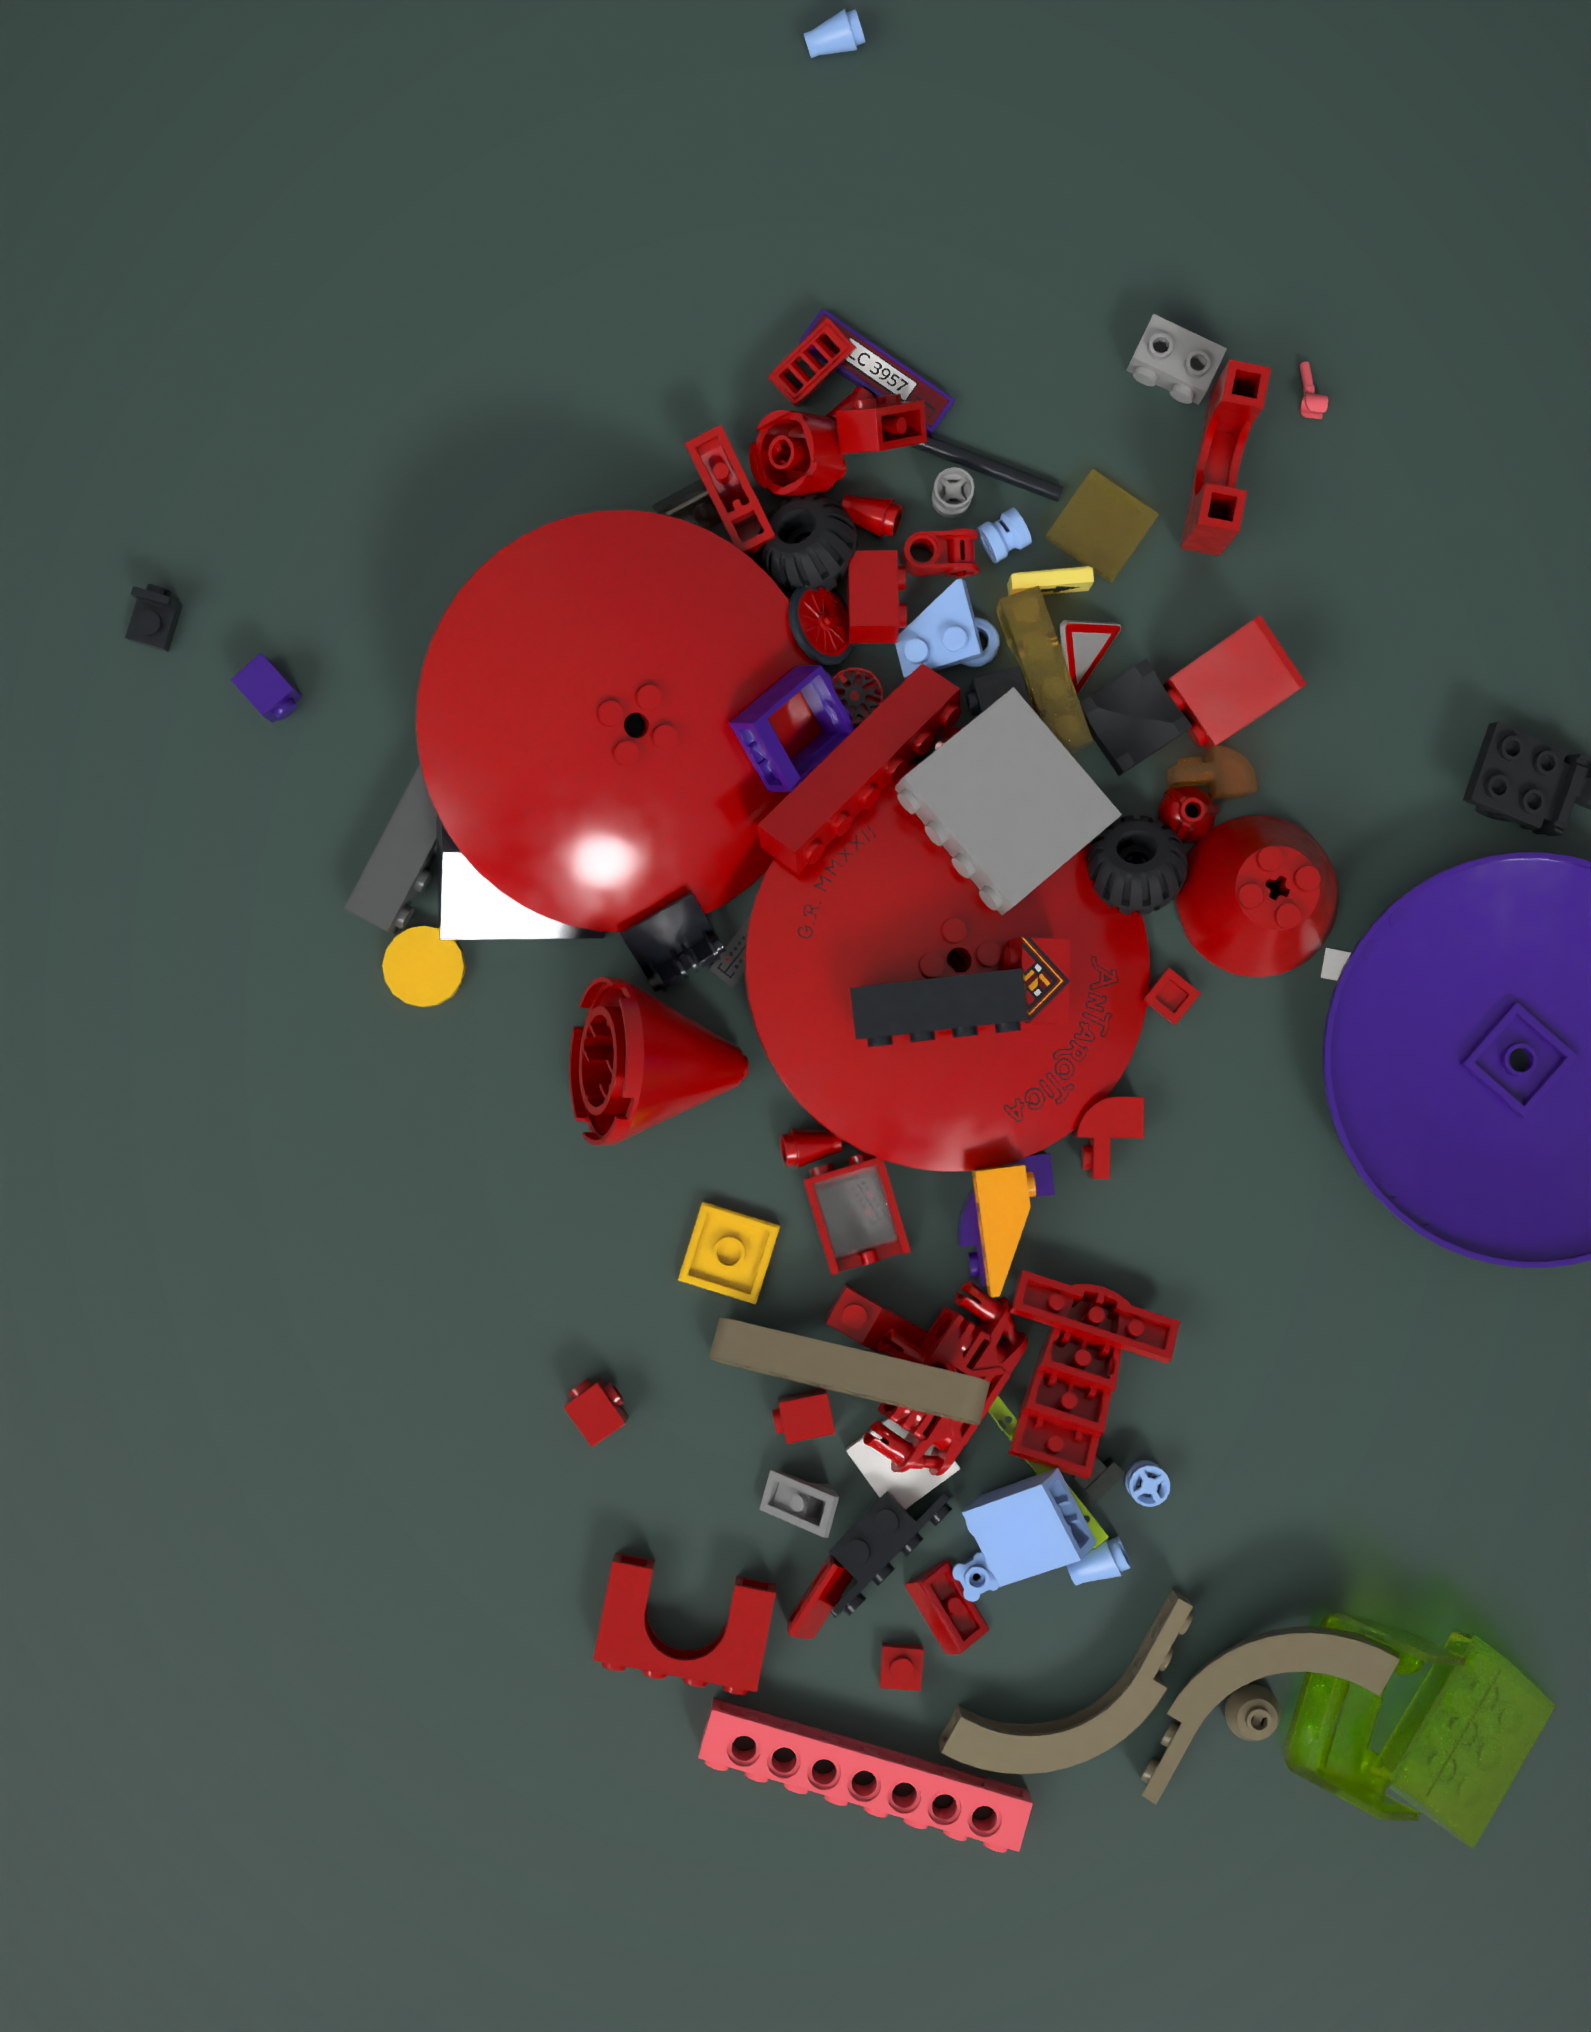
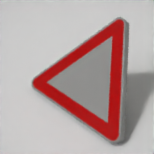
[1059,620,1121,699]

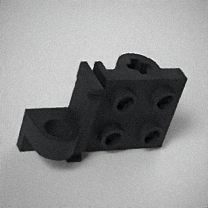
[1463,722,1591,836]

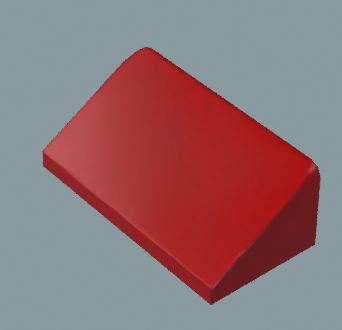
[787,1555,853,1640]
[905,1559,990,1655]

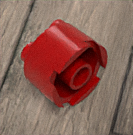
[749,410,847,497]

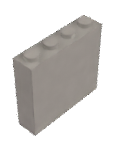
[894,687,1122,915]

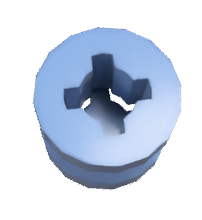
[1124,1460,1170,1507]

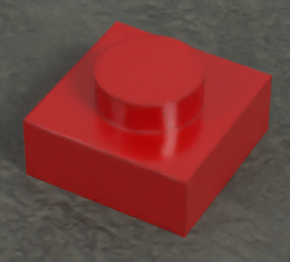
[1143,968,1201,1025]
[879,1643,924,1691]

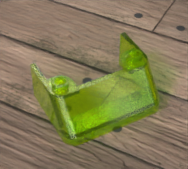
[1284,1612,1466,1821]

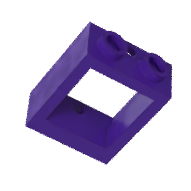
[729,665,855,793]

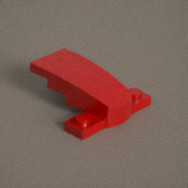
[1008,1270,1180,1480]

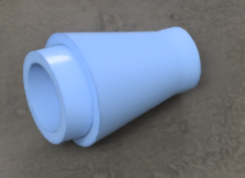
[803,9,866,58]
[1067,1536,1131,1586]

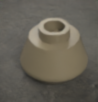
[1224,1684,1281,1741]

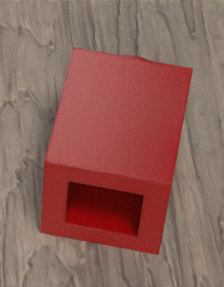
[772,1388,835,1444]

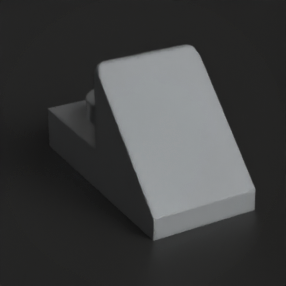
[759,1470,839,1538]

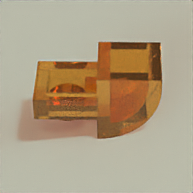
[1166,746,1258,800]

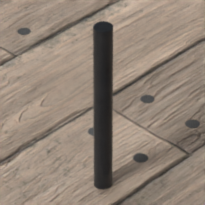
[911,435,1063,502]

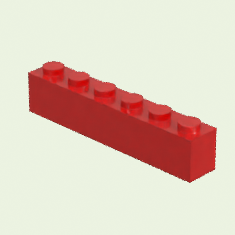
[757,663,961,874]

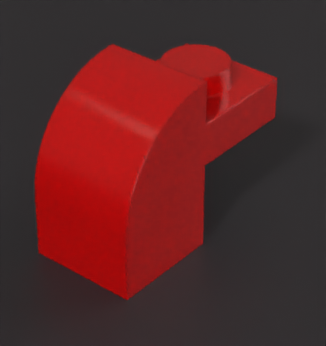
[1072,1097,1144,1179]

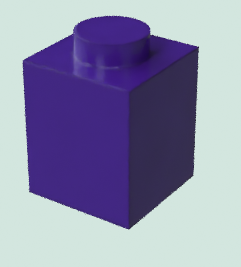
[230,653,303,723]

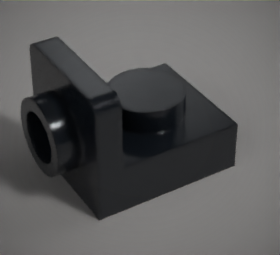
[125,584,183,652]

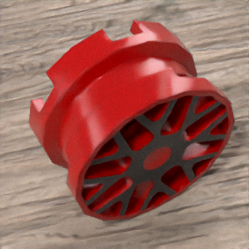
[832,668,883,728]

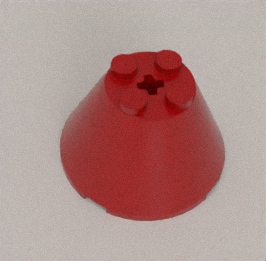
[1175,815,1339,977]

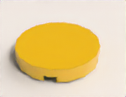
[382,925,466,1007]

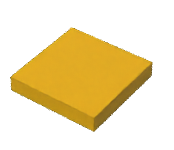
[678,1201,780,1304]

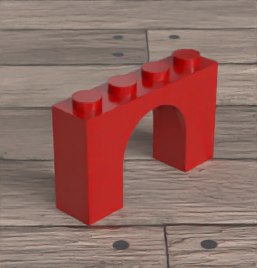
[1180,359,1271,556]
[593,1552,776,1695]

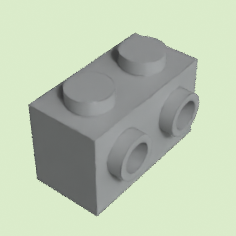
[1126,314,1227,405]

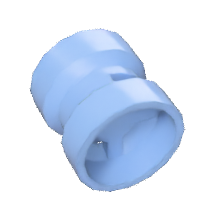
[976,507,1032,563]

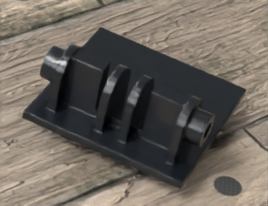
[620,891,726,992]

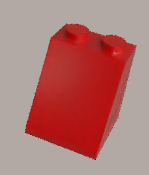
[1163,615,1307,752]

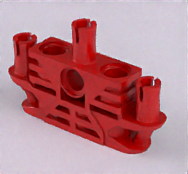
[863,1281,1028,1476]

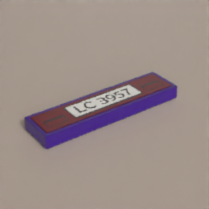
[799,308,955,436]

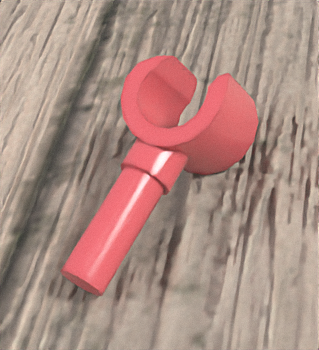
[1299,362,1328,419]

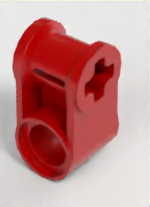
[900,529,980,578]

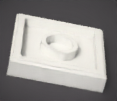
[845,1417,960,1509]

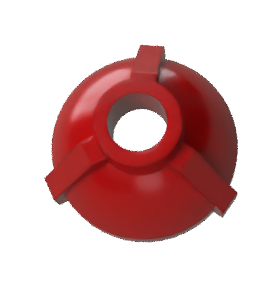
[1158,786,1219,843]

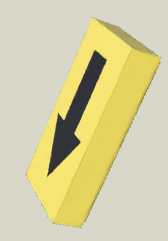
[1007,566,1094,598]

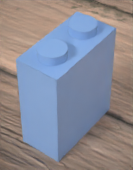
[962,1468,1097,1587]

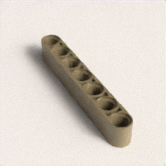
[708,1317,990,1425]

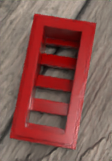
[767,318,857,407]

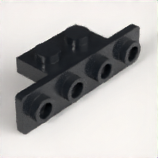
[829,1490,953,1618]

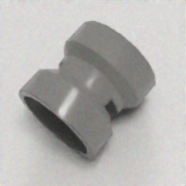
[931,467,975,518]

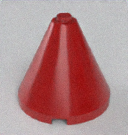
[569,977,749,1145]

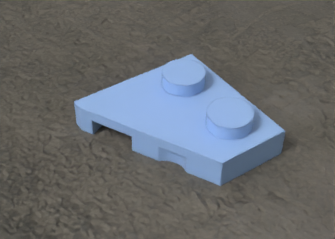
[895,578,984,679]

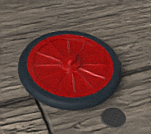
[788,586,854,665]

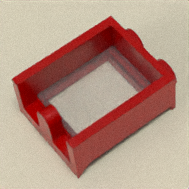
[803,1153,911,1275]

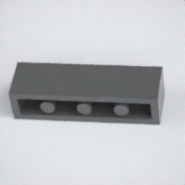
[344,764,437,934]

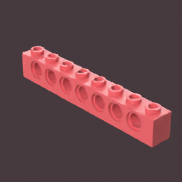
[698,1698,1033,1853]

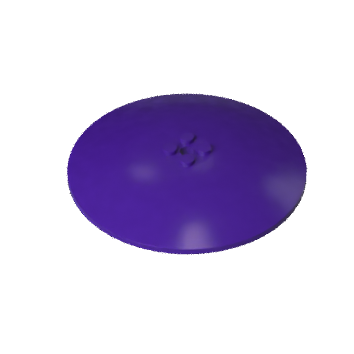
[1322,852,1591,1268]

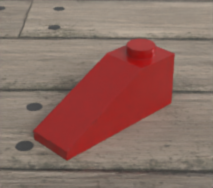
[684,424,776,559]
[825,1283,938,1368]

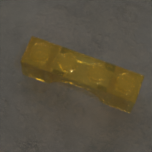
[996,586,1093,754]

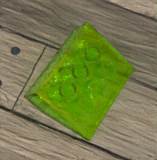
[1369,1632,1555,1849]

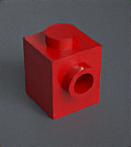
[564,1378,629,1448]

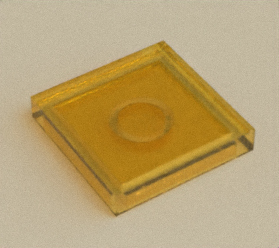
[1045,469,1159,583]

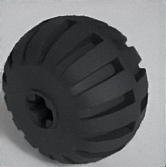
[758,494,858,594]
[1086,815,1188,915]

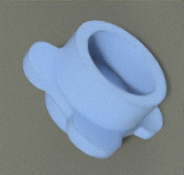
[952,1552,999,1602]

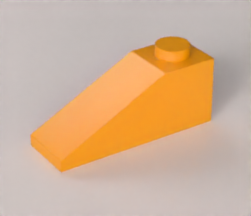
[972,1164,1036,1297]

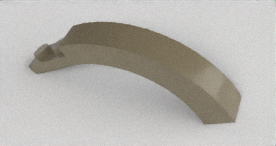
[938,1589,1193,1774]
[1140,1626,1400,1805]

